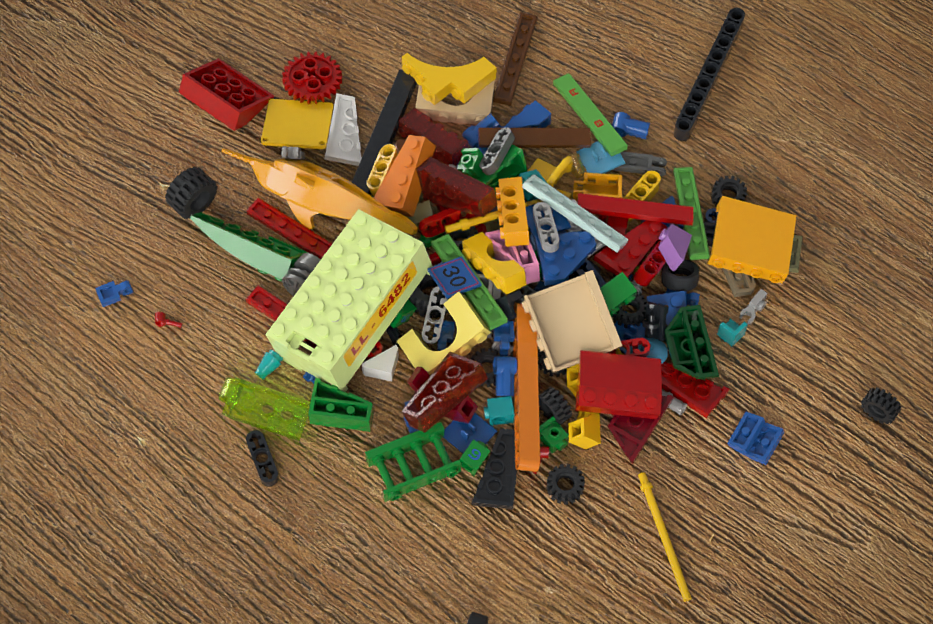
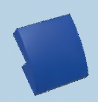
[727,411,784,465]

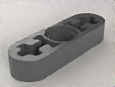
[479,128,515,175]

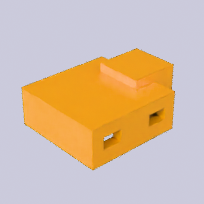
[573,172,622,201]

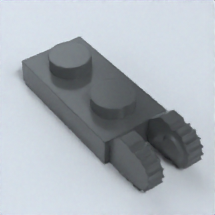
[613,152,667,177]

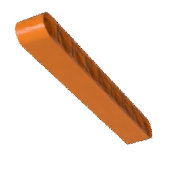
[513,302,540,472]

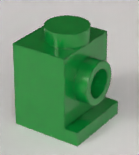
[457,148,484,179]
[539,416,569,454]

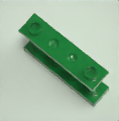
[365,422,461,502]

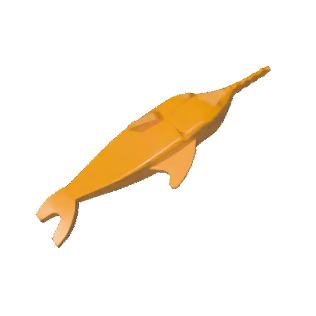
[222,148,418,235]

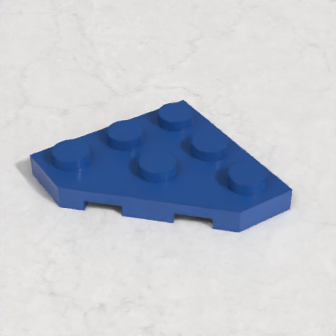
[534,231,596,286]

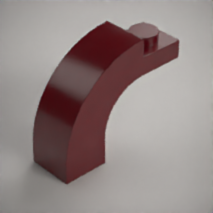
[407,367,478,423]

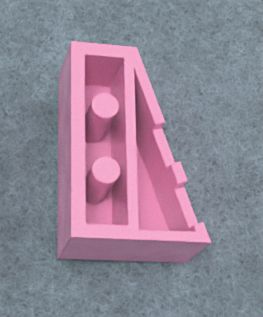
[485,230,540,284]

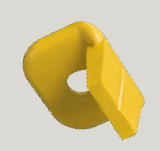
[528,156,573,187]

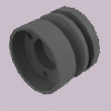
[282,253,321,297]

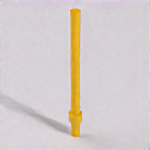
[445,199,543,233]

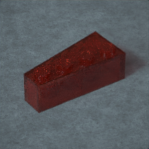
[399,107,468,175]
[416,157,497,217]
[402,352,488,432]

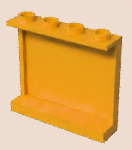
[707,196,797,284]

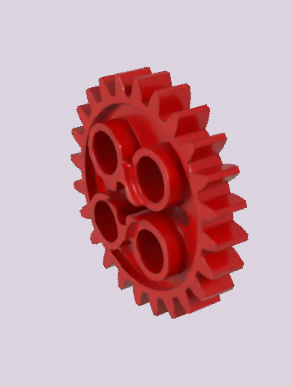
[282,51,342,105]

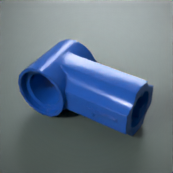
[612,112,650,139]
[462,113,501,148]
[493,356,517,397]

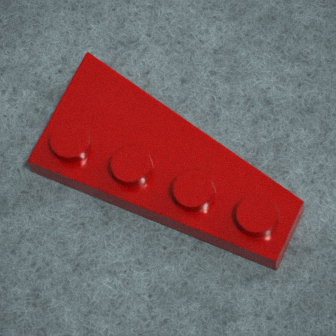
[593,220,668,278]
[661,362,730,419]

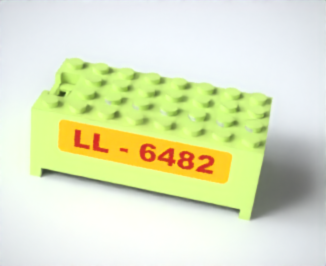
[265,209,433,392]

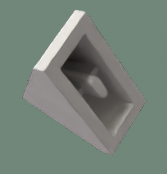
[362,345,399,381]

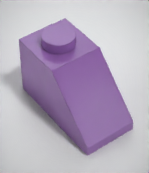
[658,224,692,271]

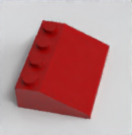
[178,58,274,131]
[575,350,662,419]

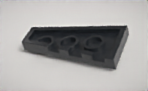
[472,428,517,509]

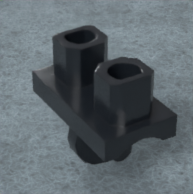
[642,302,669,341]

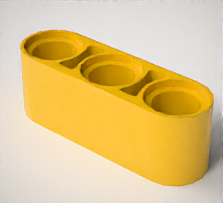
[367,144,398,197]
[623,171,661,221]

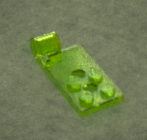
[218,377,310,441]

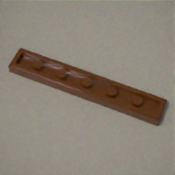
[493,12,538,106]
[478,128,592,148]

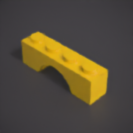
[462,232,527,295]
[567,363,601,449]

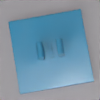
[576,141,625,174]

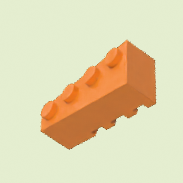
[374,135,436,217]

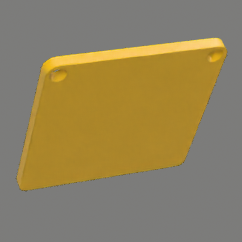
[261,99,334,149]

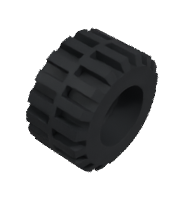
[165,167,218,219]
[408,264,450,318]

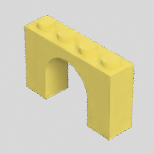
[397,292,491,380]

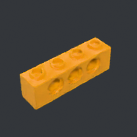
[495,177,529,247]

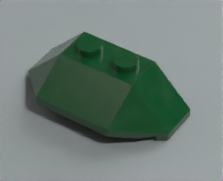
[664,305,719,379]

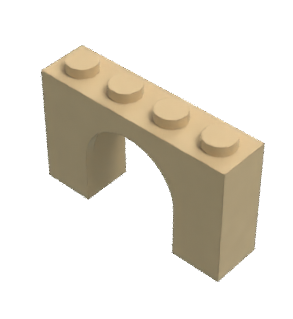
[415,80,495,125]

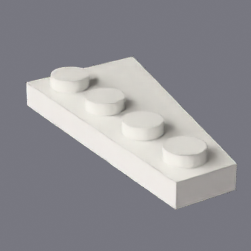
[325,93,362,166]

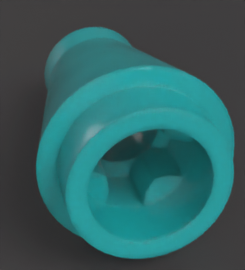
[254,349,283,380]

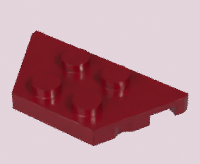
[608,395,674,464]

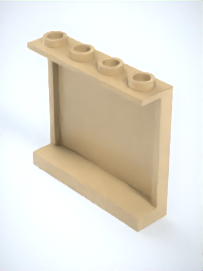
[522,270,622,373]

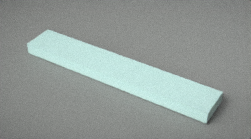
[522,175,628,253]

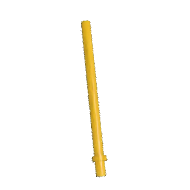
[638,472,692,602]

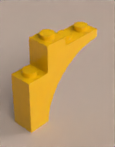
[402,53,497,105]

